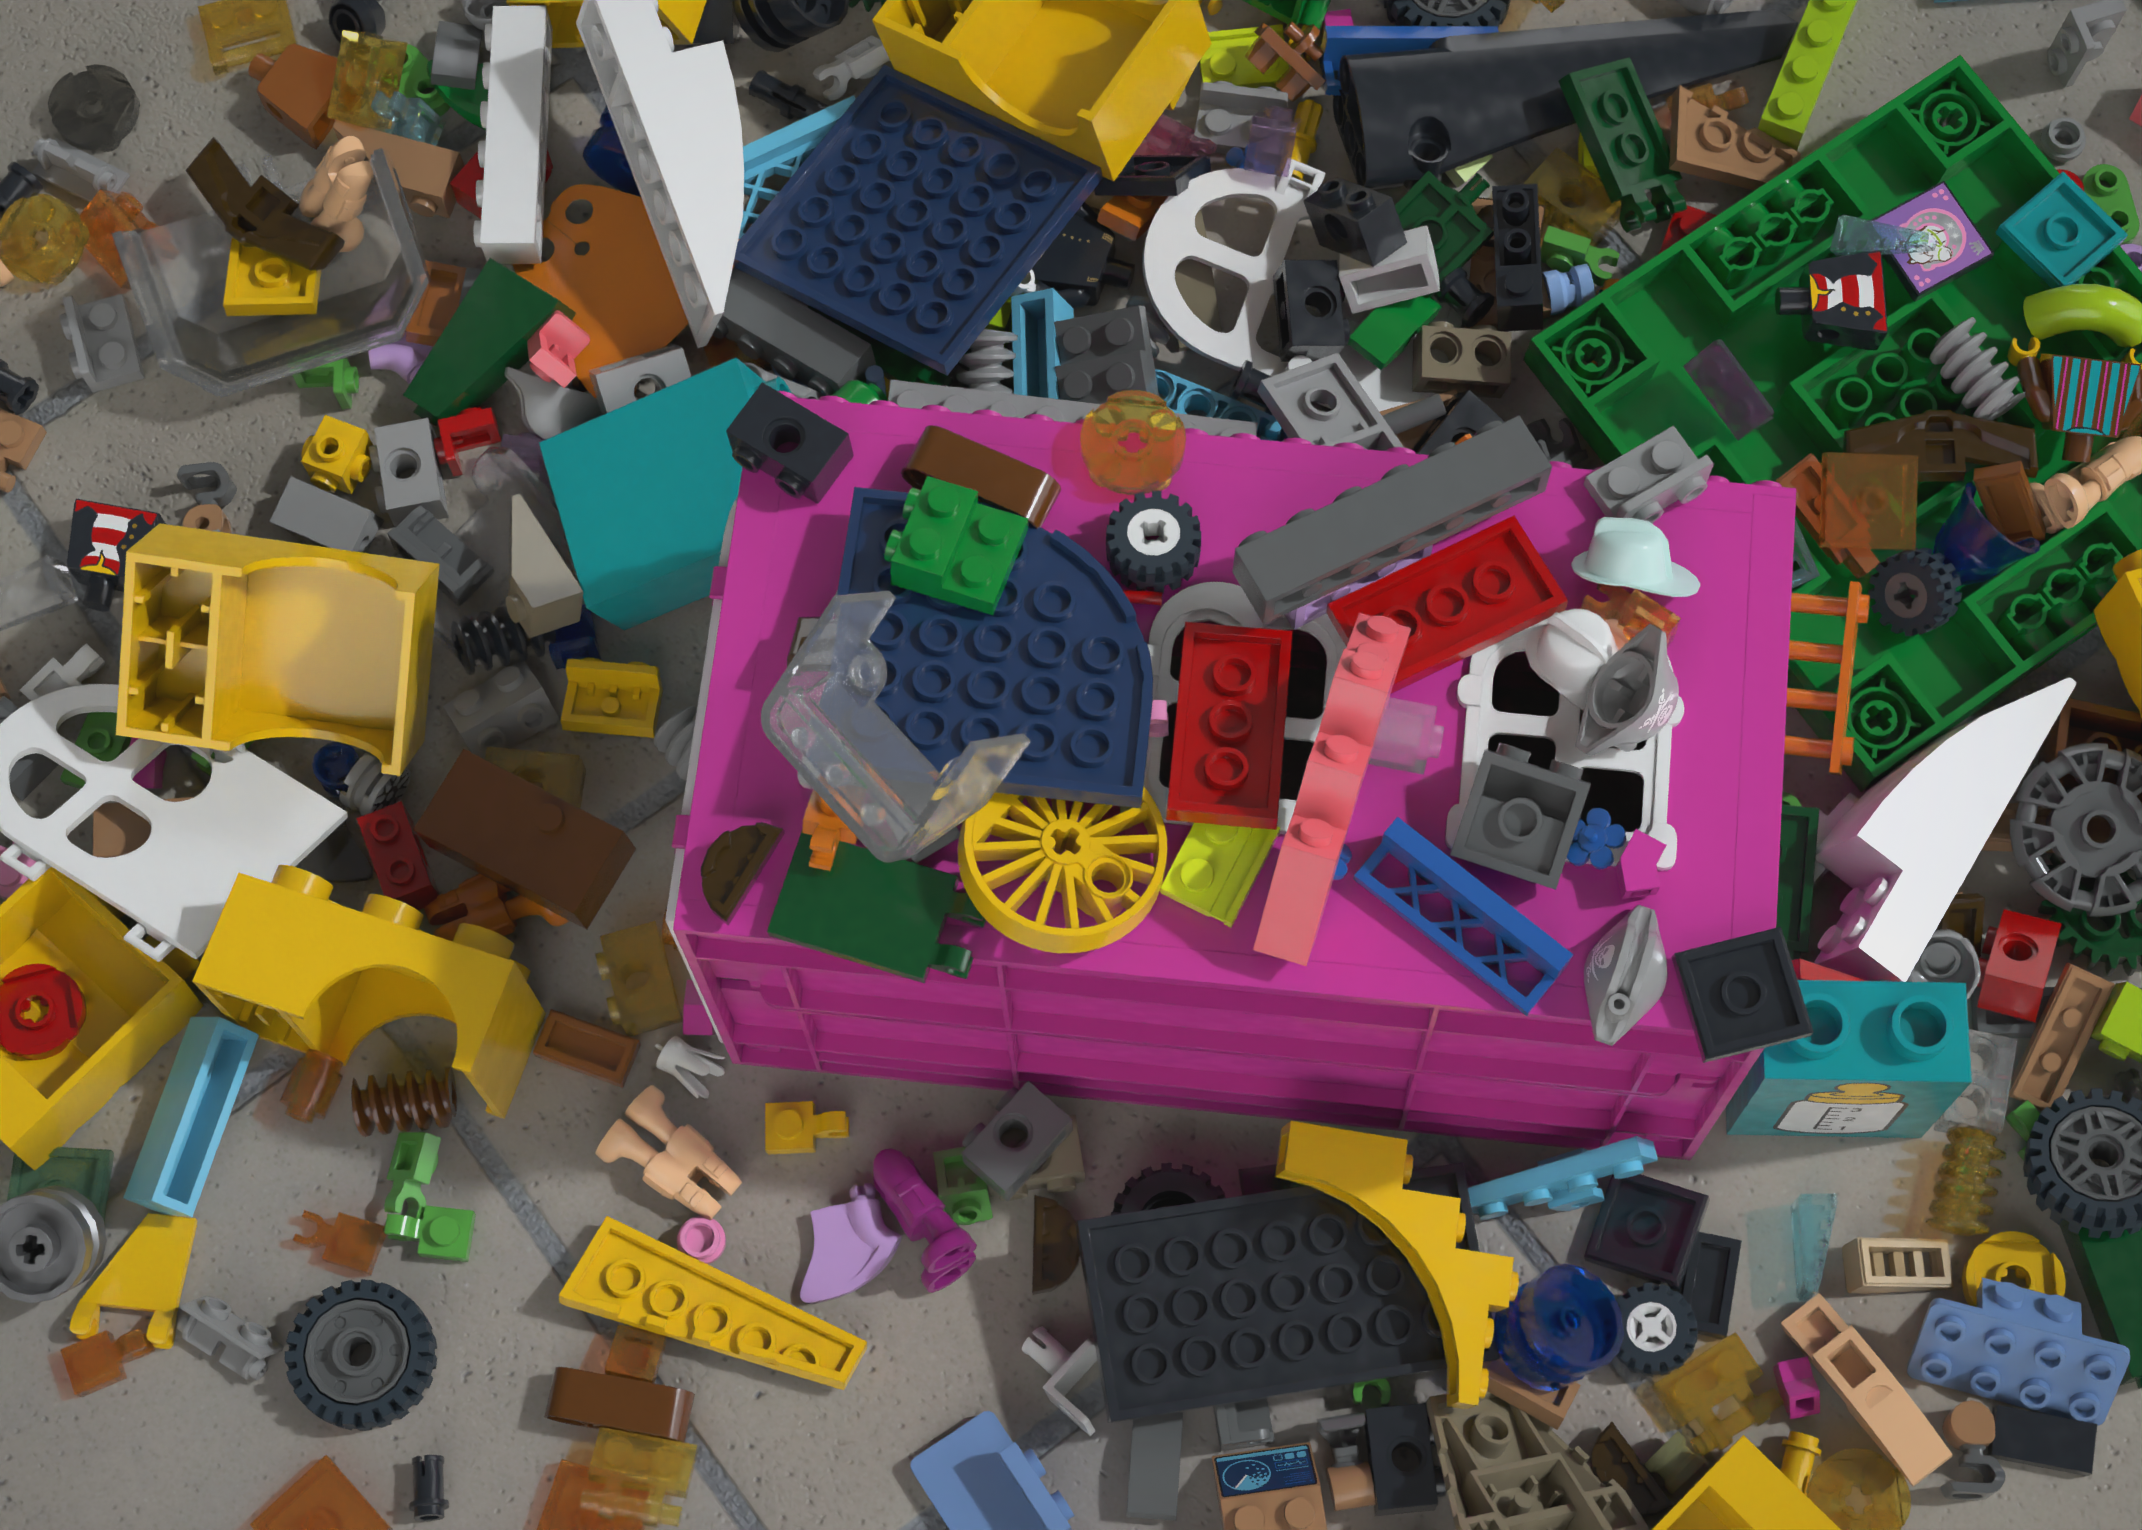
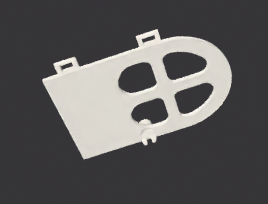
[1142,157,1471,412]
[0,684,348,962]

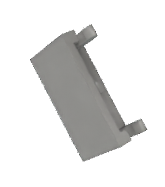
[269,476,384,553]

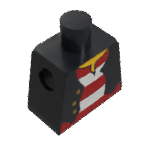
[1775,251,1888,350]
[67,499,166,612]

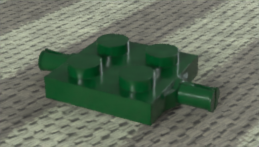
[1395,171,1494,298]

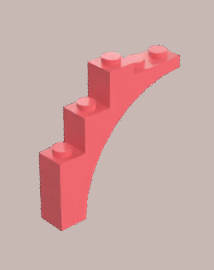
[1253,613,1411,966]

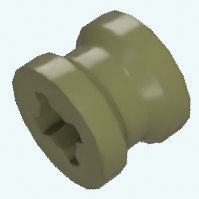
[1644,1431,1707,1495]

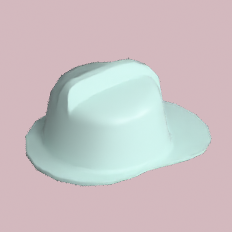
[1571,517,1700,597]

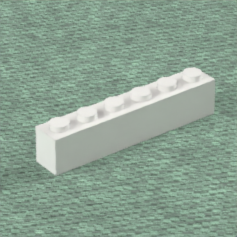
[474,5,553,264]

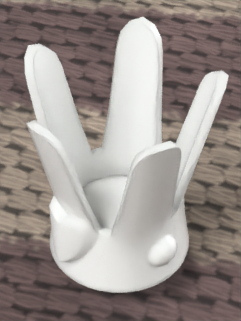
[655,1036,725,1099]

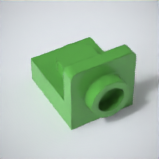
[933,1147,993,1225]

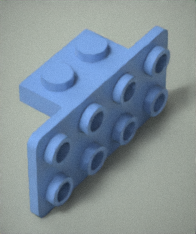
[1907,1277,2130,1426]
[910,1411,1074,1530]

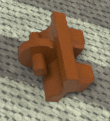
[1245,22,1326,102]

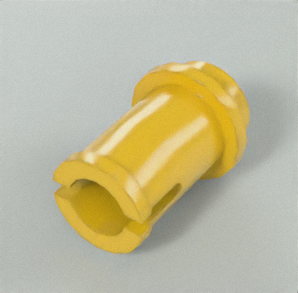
[1780,1431,1821,1496]

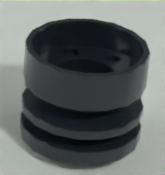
[732,0,849,52]

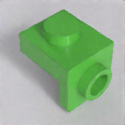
[289,347,359,409]

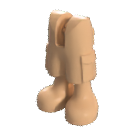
[299,136,374,252]
[2030,436,2142,534]
[595,1085,742,1220]

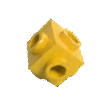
[301,415,373,495]

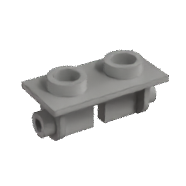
[32,138,130,210]
[177,1296,284,1380]

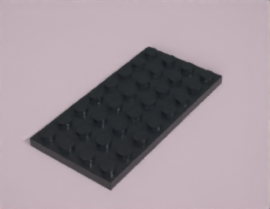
[1075,1162,1501,1423]

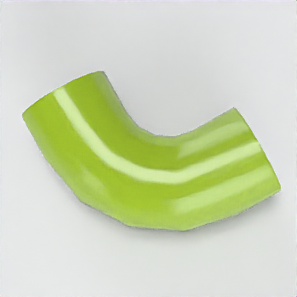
[2023,284,2142,348]

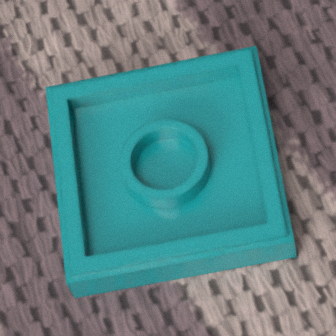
[1995,172,2128,288]

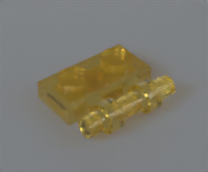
[1651,1332,1784,1456]
[580,1427,698,1528]

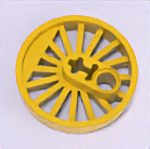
[958,786,1167,953]

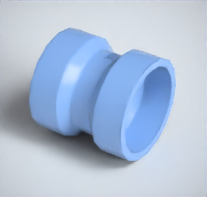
[1542,264,1595,316]

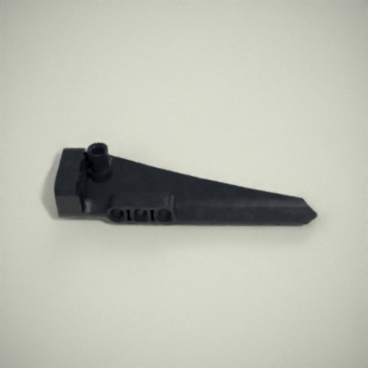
[1333,9,1798,190]

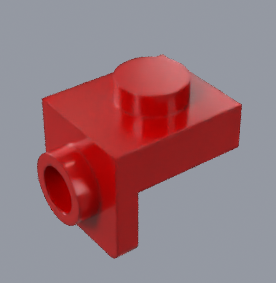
[434,407,502,477]

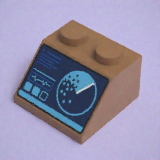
[1212,1442,1328,1530]

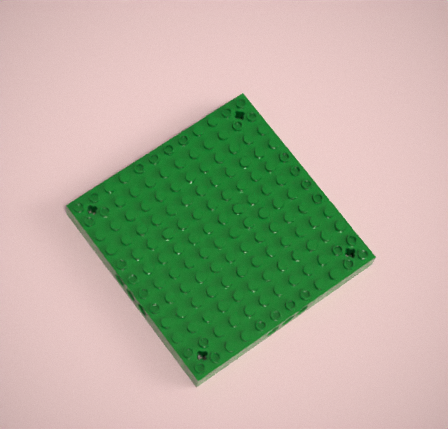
[1523,55,2142,792]

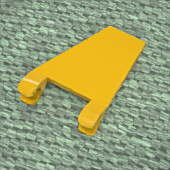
[69,1213,198,1349]

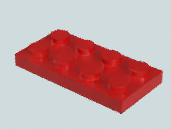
[1326,515,1568,694]
[1166,622,1293,830]

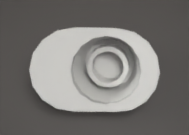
[1525,609,1627,711]

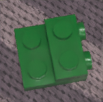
[884,476,1029,615]

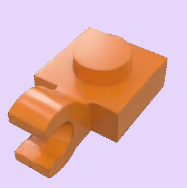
[802,778,869,871]

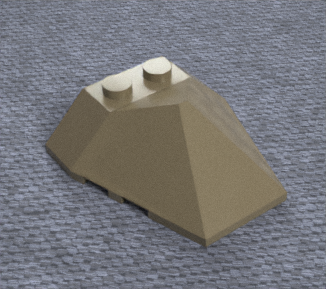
[1426,1391,1650,1530]

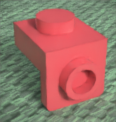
[527,310,590,388]

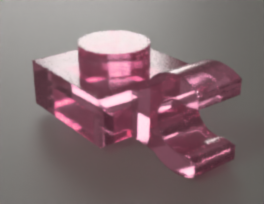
[1144,114,1218,155]

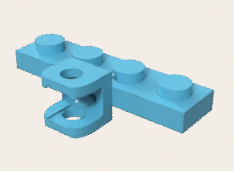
[1468,1136,1658,1220]

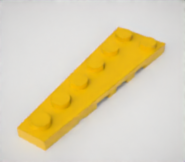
[559,1216,867,1390]

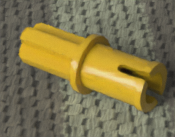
[1276,99,1323,181]

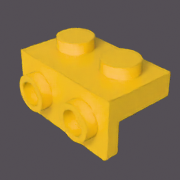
[560,658,663,738]

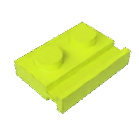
[1199,24,1289,90]
[1160,823,1280,928]

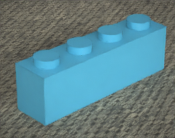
[1011,288,1074,399]
[123,1017,259,1217]

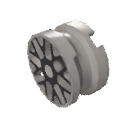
[339,752,411,816]

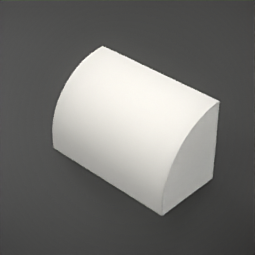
[1339,225,1440,314]

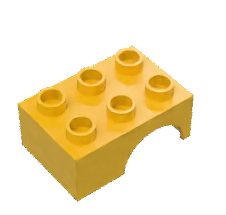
[872,0,1211,181]
[116,523,440,776]
[192,865,546,1119]

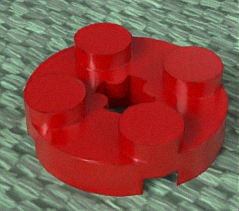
[0,963,86,1060]

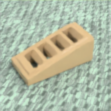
[1842,1237,1954,1294]

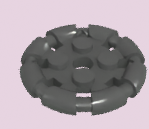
[2009,743,2142,917]

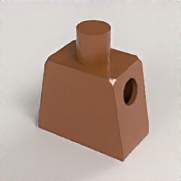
[248,43,363,150]

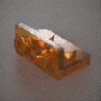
[69,189,177,290]

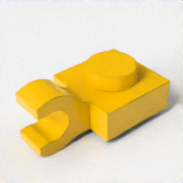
[765,1101,850,1155]

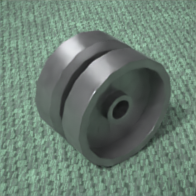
[0,1185,107,1303]

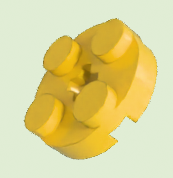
[1962,1231,2066,1307]

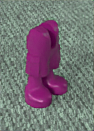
[873,1148,977,1293]

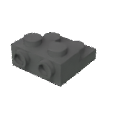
[1054,305,1159,409]
[1450,743,1591,890]

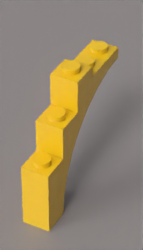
[1275,1121,1519,1409]

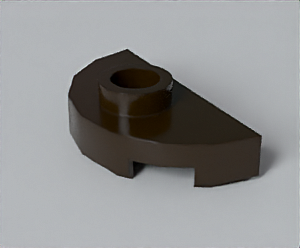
[701,822,785,926]
[1032,1195,1080,1295]
[1590,1422,1672,1515]

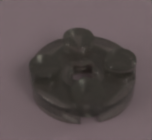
[48,64,140,152]

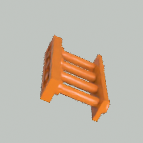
[1784,581,1870,776]

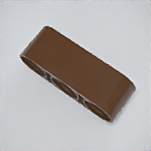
[901,425,1061,529]
[544,1367,695,1444]

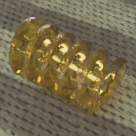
[1925,1127,2007,1236]

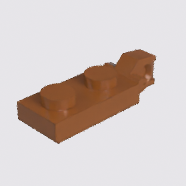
[1774,454,1880,578]

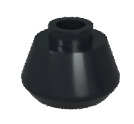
[329,0,386,52]

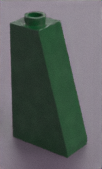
[403,258,576,426]
[2060,1219,2142,1389]

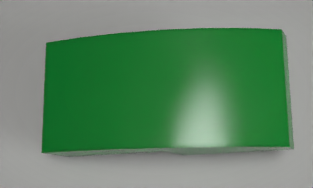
[1348,295,1442,370]

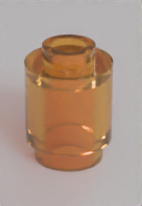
[280,1049,343,1124]

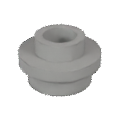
[2040,117,2086,161]

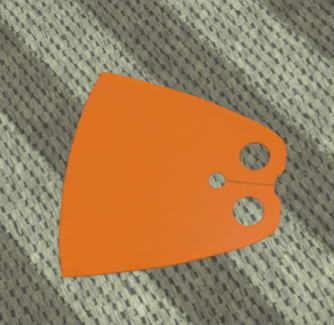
[513,184,740,398]

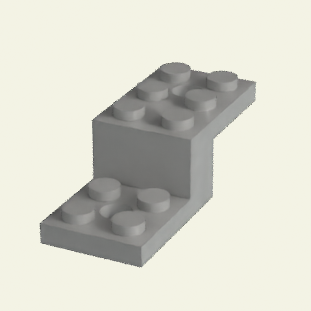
[1257,353,1404,451]

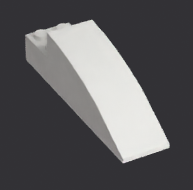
[576,0,744,348]
[1814,677,2077,982]

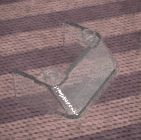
[761,591,1031,862]

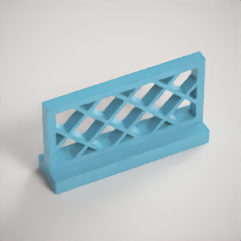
[738,95,856,239]

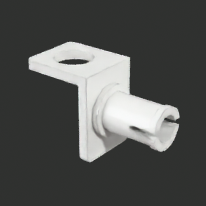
[1022,1326,1097,1436]

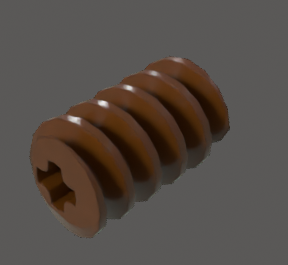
[351,1066,457,1137]

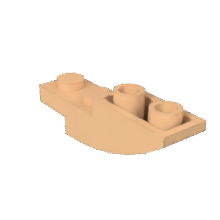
[1781,1293,1952,1487]

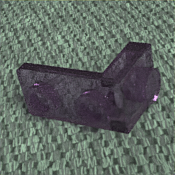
[1244,105,1302,177]

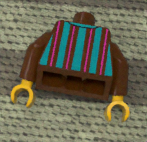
[2007,337,2142,463]

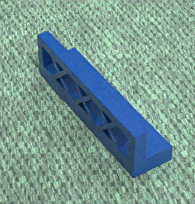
[1319,26,1499,95]
[1353,817,1573,1016]

